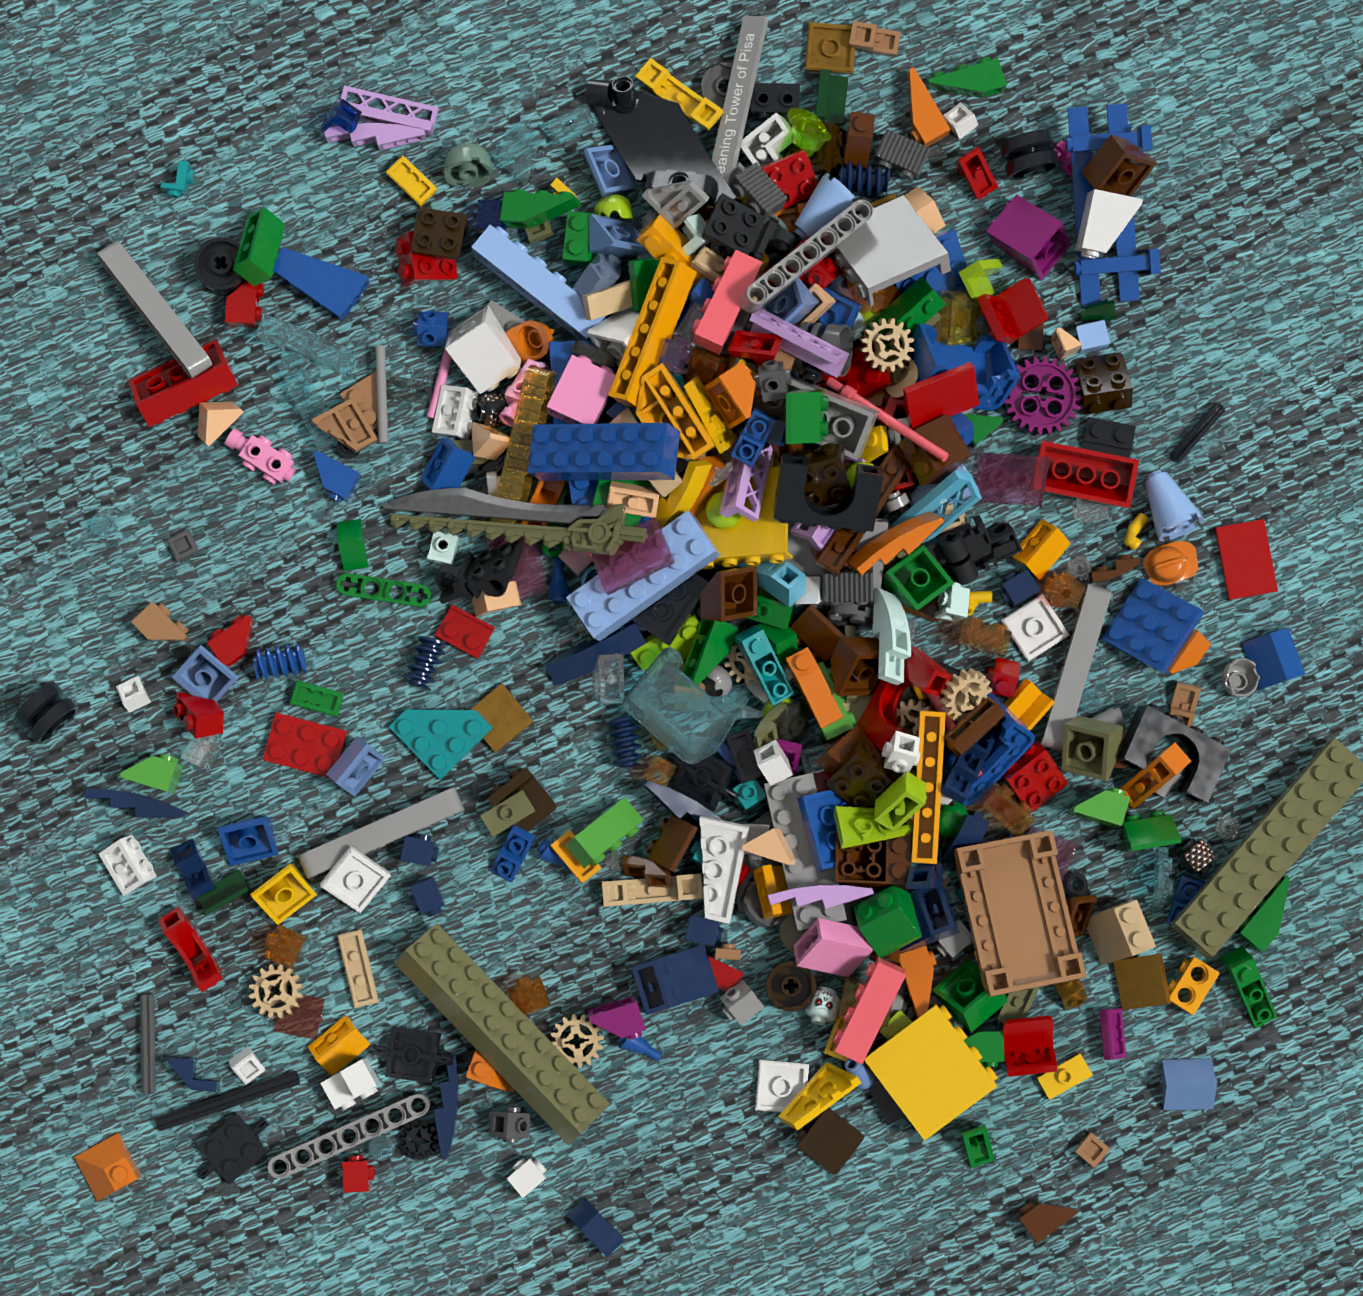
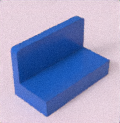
[420,437,476,490]

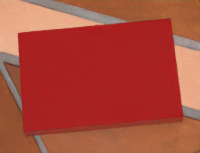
[903,362,980,430]
[1215,519,1278,601]

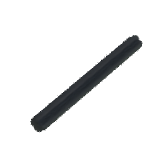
[156,1071,300,1131]

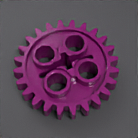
[1003,356,1083,436]

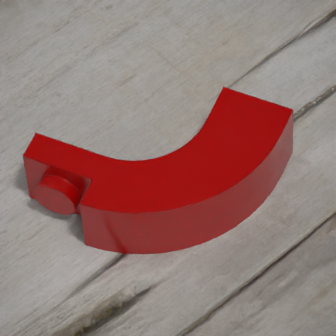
[158,906,223,992]

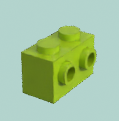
[874,771,927,832]

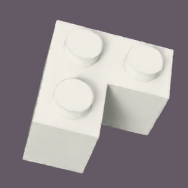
[741,113,798,168]
[321,1058,381,1111]

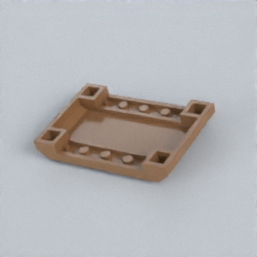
[955,830,1087,997]

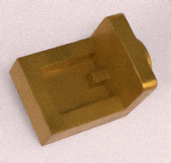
[1053,979,1087,1010]

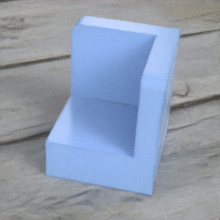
[1076,320,1110,354]

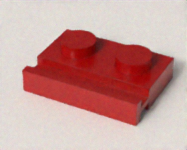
[435,604,495,659]

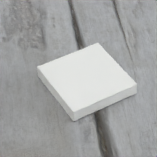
[1001,594,1069,662]
[320,846,391,913]
[755,1060,809,1112]

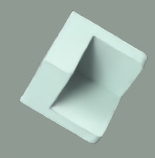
[682,214,710,256]

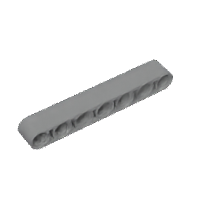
[740,200,874,313]
[96,240,212,379]
[1040,583,1112,752]
[298,787,465,879]
[268,1093,431,1179]

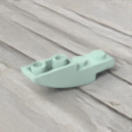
[873,588,911,685]

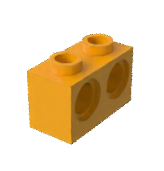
[1168,957,1220,1015]

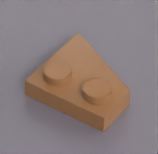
[340,372,378,432]
[311,398,378,453]

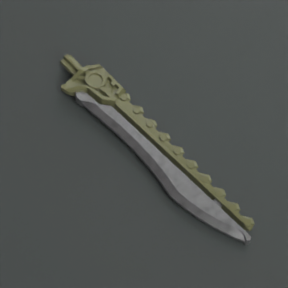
[382,488,648,556]

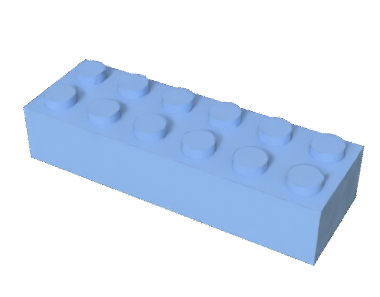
[471,225,606,341]
[566,510,721,641]

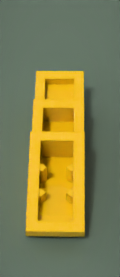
[645,460,712,541]

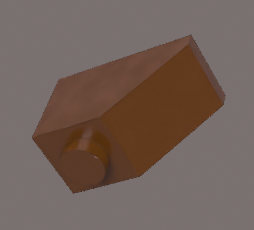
[843,111,875,169]
[1017,1202,1078,1243]

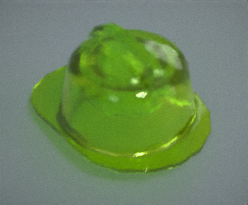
[787,108,832,157]

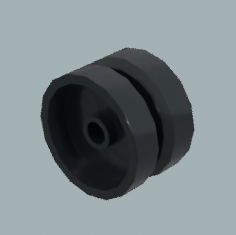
[999,129,1060,180]
[194,237,246,296]
[14,682,79,744]

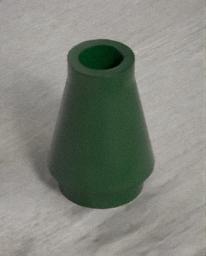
[1080,299,1117,323]

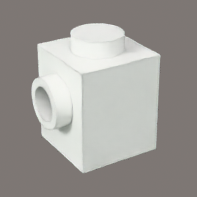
[754,740,793,786]
[507,1158,547,1198]

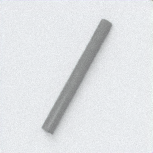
[375,345,388,444]

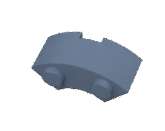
[574,253,621,299]

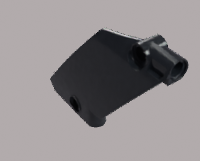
[586,76,737,207]

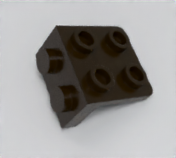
[784,121,847,178]
[411,207,468,260]
[1075,353,1133,415]
[794,443,852,506]
[827,738,898,808]
[488,767,557,832]
[795,1108,864,1174]

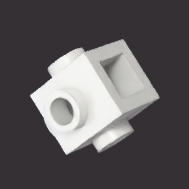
[882,731,920,773]

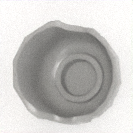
[1222,658,1260,698]
[702,665,733,701]

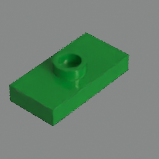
[745,594,793,629]
[289,680,344,717]

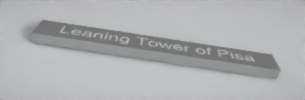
[712,16,768,186]

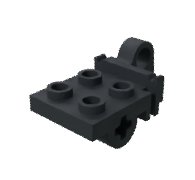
[701,193,796,261]
[924,515,1023,585]
[435,540,524,604]

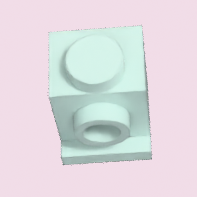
[427,528,459,565]
[934,582,970,623]

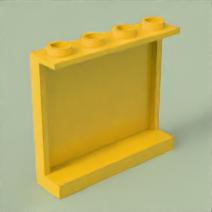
[696,467,793,570]
[865,1003,998,1141]

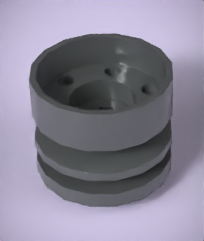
[796,322,853,377]

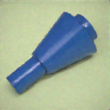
[547,558,571,604]
[537,837,572,873]
[617,1036,662,1062]

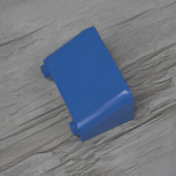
[912,323,1020,411]
[941,692,1035,806]

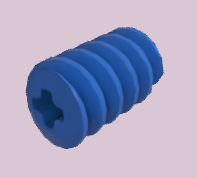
[254,643,307,681]

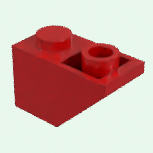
[225,281,264,328]
[207,615,254,668]
[173,693,224,739]

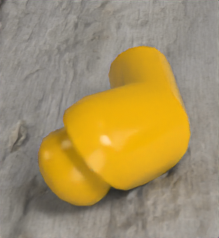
[1124,513,1149,551]
[968,591,992,616]

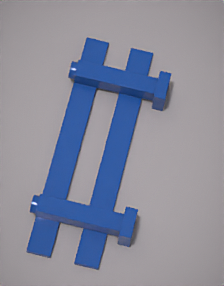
[1065,103,1161,305]

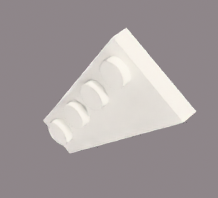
[699,815,750,924]

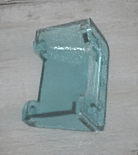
[622,646,742,764]

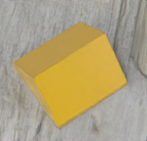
[250,864,317,925]

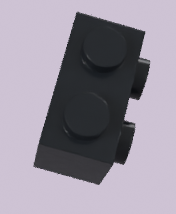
[750,83,800,122]

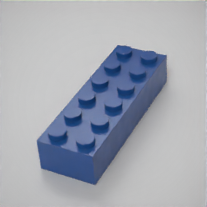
[527,423,680,481]

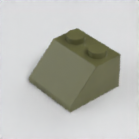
[1061,715,1123,781]

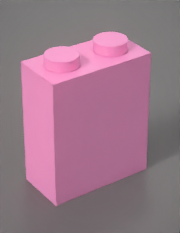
[546,355,616,424]
[793,918,873,977]

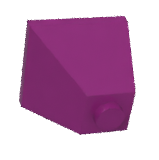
[588,995,646,1040]

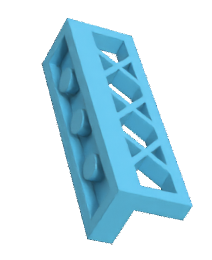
[891,471,982,549]

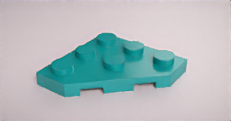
[389,709,494,780]

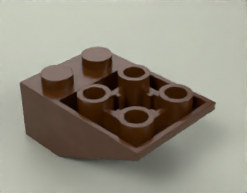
[835,832,911,890]

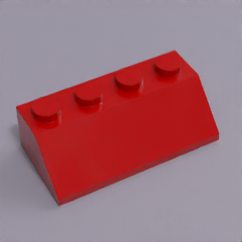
[128,339,238,427]
[1032,441,1139,509]

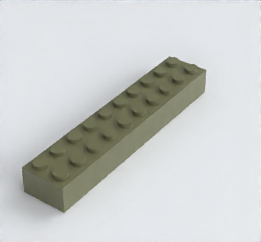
[1169,738,1363,958]
[394,923,610,1146]

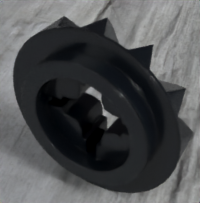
[398,1120,439,1160]

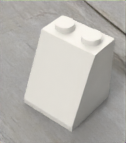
[1075,189,1143,259]
[445,306,521,394]
[587,307,640,368]

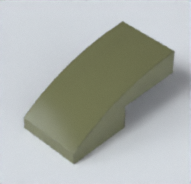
[754,702,791,749]

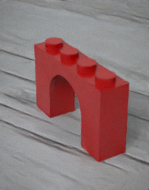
[857,646,952,751]

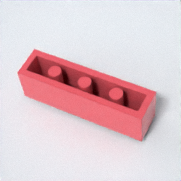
[691,250,763,355]
[832,957,906,1064]

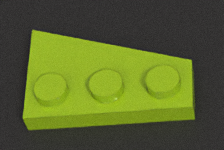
[630,613,700,670]
[834,806,913,849]

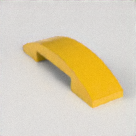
[635,58,724,130]

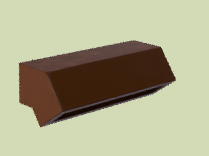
[944,697,1006,758]

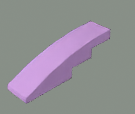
[323,123,427,151]
[768,885,874,909]

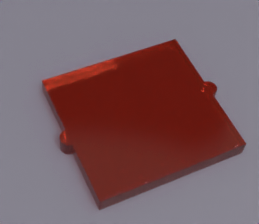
[274,992,325,1039]

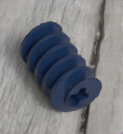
[839,161,891,198]
[403,636,449,691]
[608,716,644,768]

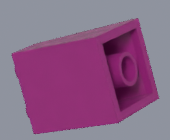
[986,194,1071,281]

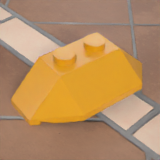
[636,363,715,460]

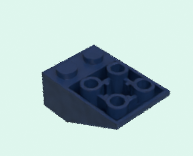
[900,883,960,954]
[631,944,719,1015]

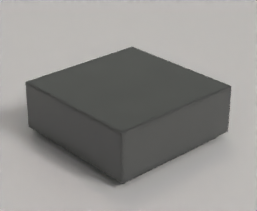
[167,529,200,562]

